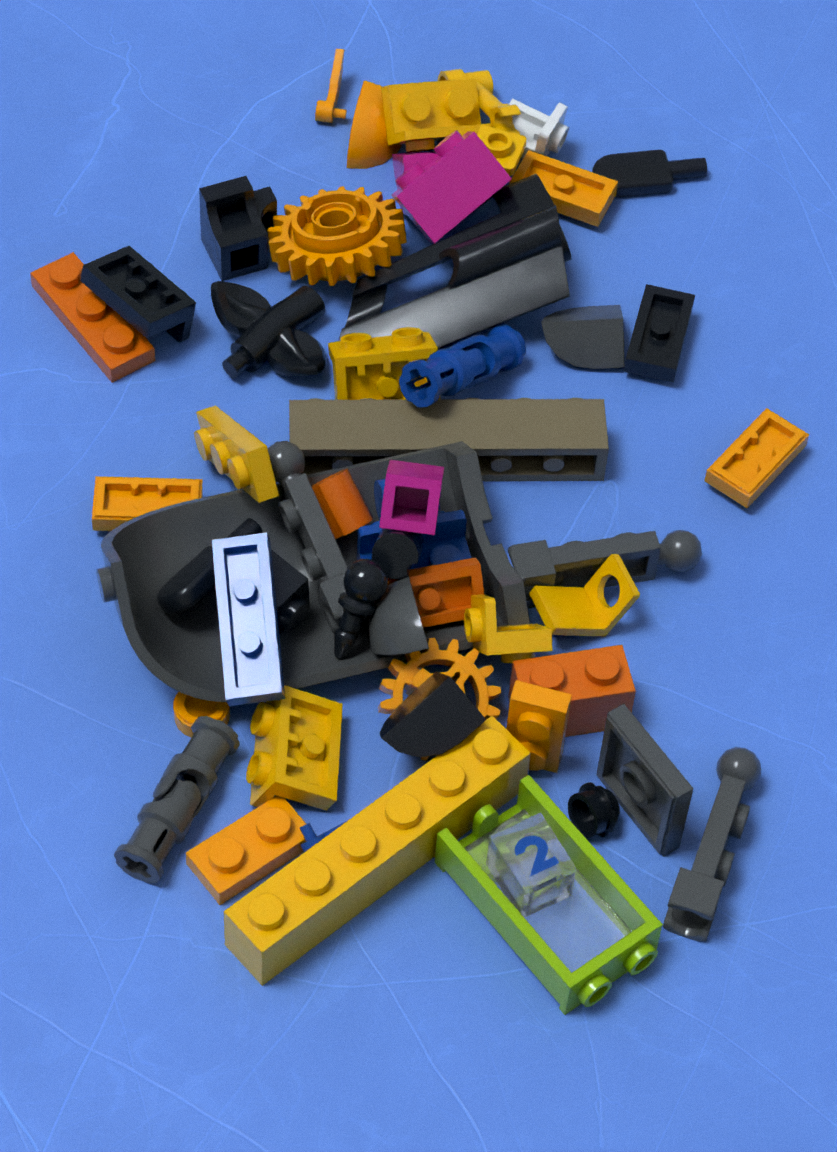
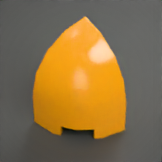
[347,80,402,169]

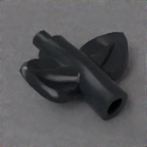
[211,281,326,378]

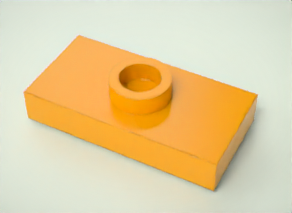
[704,408,809,508]
[92,476,203,531]

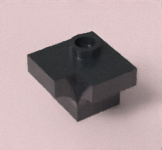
[199,176,277,281]

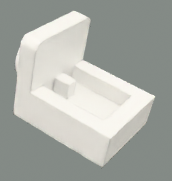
[493,98,569,159]

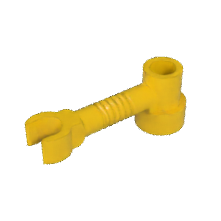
[437,69,521,135]

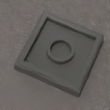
[596,704,694,857]

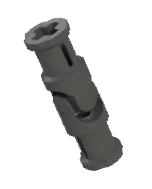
[114,716,240,883]

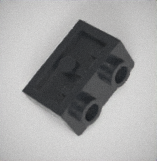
[80,246,196,343]

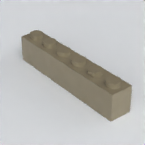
[289,398,609,481]

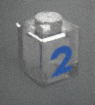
[486,812,576,918]

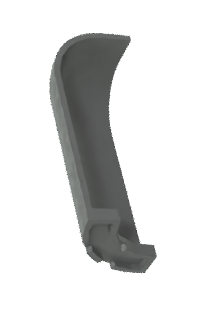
[96,441,530,702]

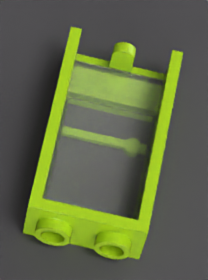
[435,775,663,1015]

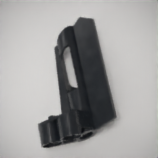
[338,174,571,349]

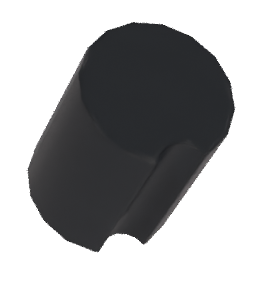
[371,528,424,579]

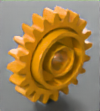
[267,186,407,286]

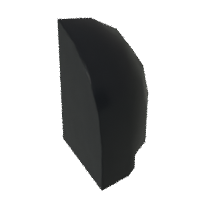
[380,672,486,757]

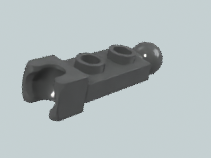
[268,441,370,633]
[508,530,702,609]
[663,747,761,941]

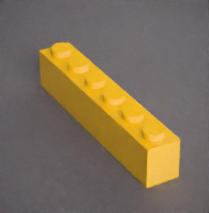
[224,716,531,986]

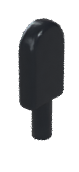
[592,149,707,197]
[157,518,263,614]

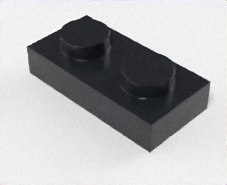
[624,284,695,382]

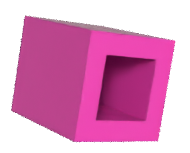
[379,460,444,535]

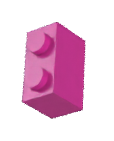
[391,130,512,244]

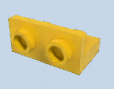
[381,78,493,153]
[328,327,441,400]
[246,685,343,811]

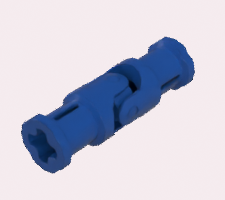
[399,325,526,408]

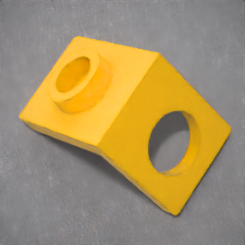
[529,554,640,637]

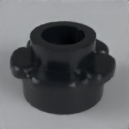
[568,782,620,838]

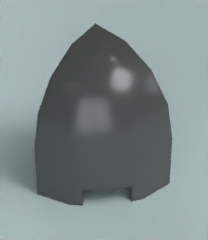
[541,305,625,369]
[368,575,429,655]

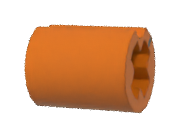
[311,468,373,539]

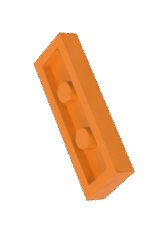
[30,252,155,383]

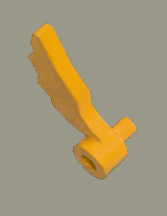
[315,48,347,123]

